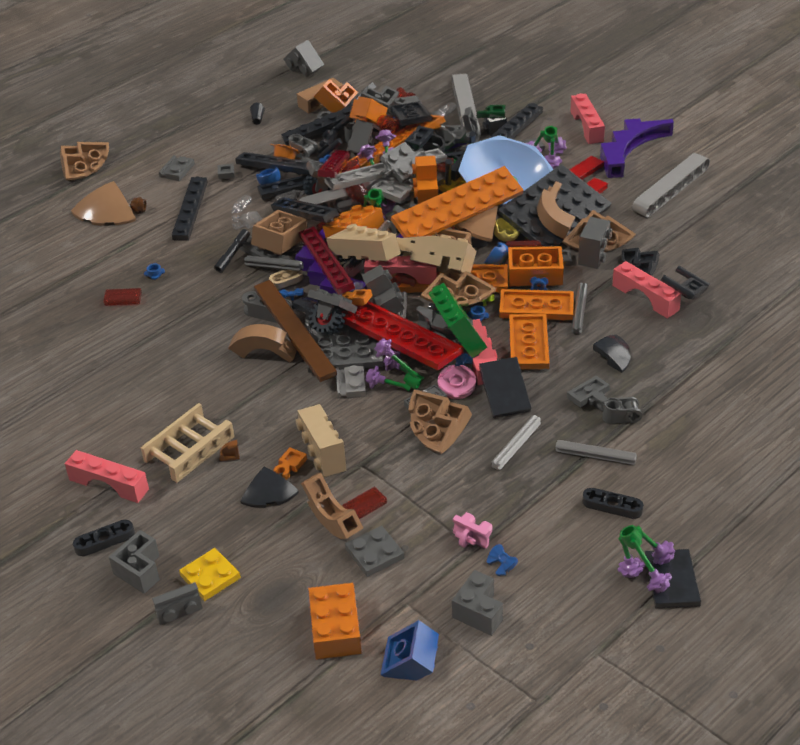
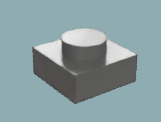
[217,164,235,180]

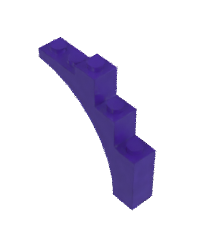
[600,118,674,178]
[295,228,368,296]

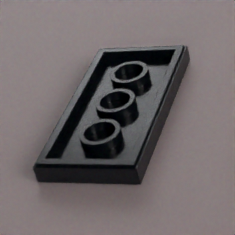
[390,101,432,126]

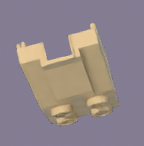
[397,234,476,274]

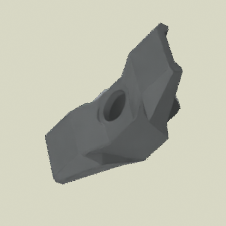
[416,306,473,345]

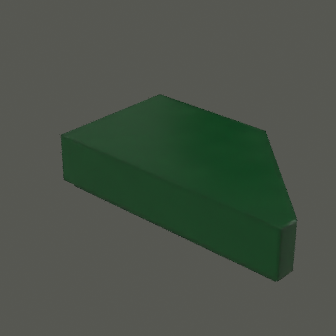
[476,105,506,118]

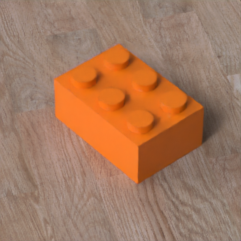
[323,205,385,244]
[508,246,564,287]
[308,583,362,660]

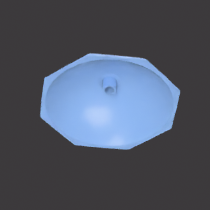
[458,135,554,206]

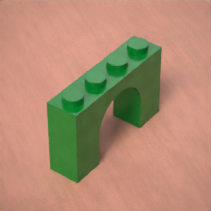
[428,283,488,358]

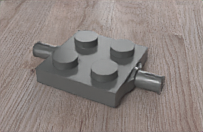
[380,142,425,183]

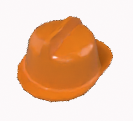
[270,144,300,159]

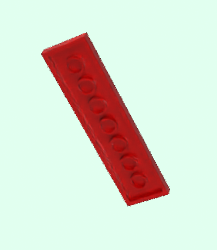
[342,301,463,370]

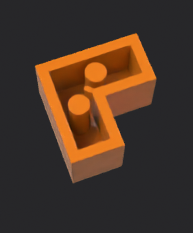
[314,79,358,113]
[349,96,388,126]
[412,156,438,204]

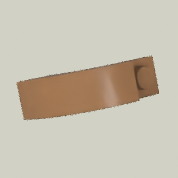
[537,181,575,239]
[228,324,297,363]
[301,473,363,539]

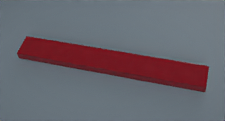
[318,150,351,178]
[299,227,355,295]

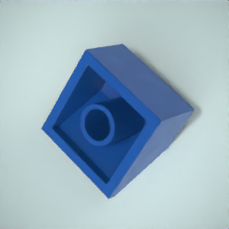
[381,620,439,681]

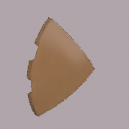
[60,142,109,180]
[71,181,136,226]
[454,206,498,242]
[563,210,636,252]
[421,268,496,306]
[408,390,472,454]

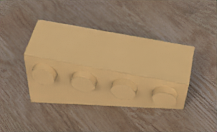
[326,224,401,261]
[296,404,346,477]

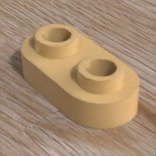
[269,270,303,290]

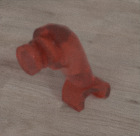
[376,115,399,134]
[342,158,369,207]

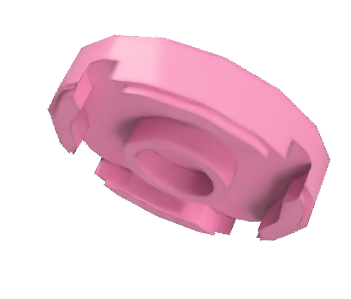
[437,365,476,399]

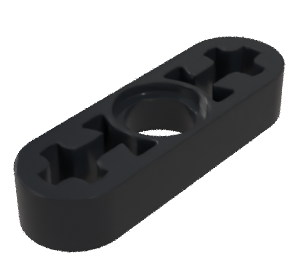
[582,488,644,519]
[73,520,135,556]

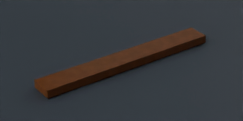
[254,280,337,382]

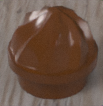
[130,197,147,213]

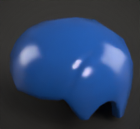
[256,167,281,185]
[484,242,508,265]

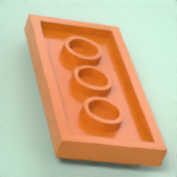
[499,289,574,320]
[509,314,550,370]

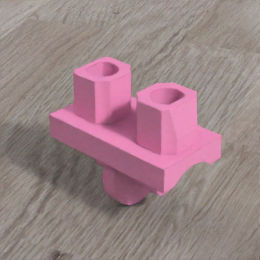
[453,512,492,549]

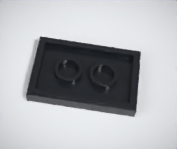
[479,357,532,418]
[645,549,701,609]

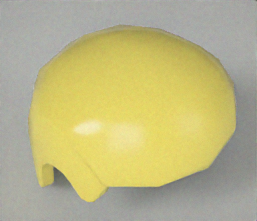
[494,218,520,242]

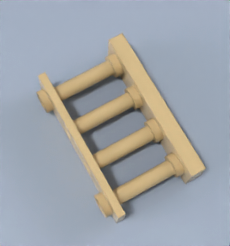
[141,403,234,483]

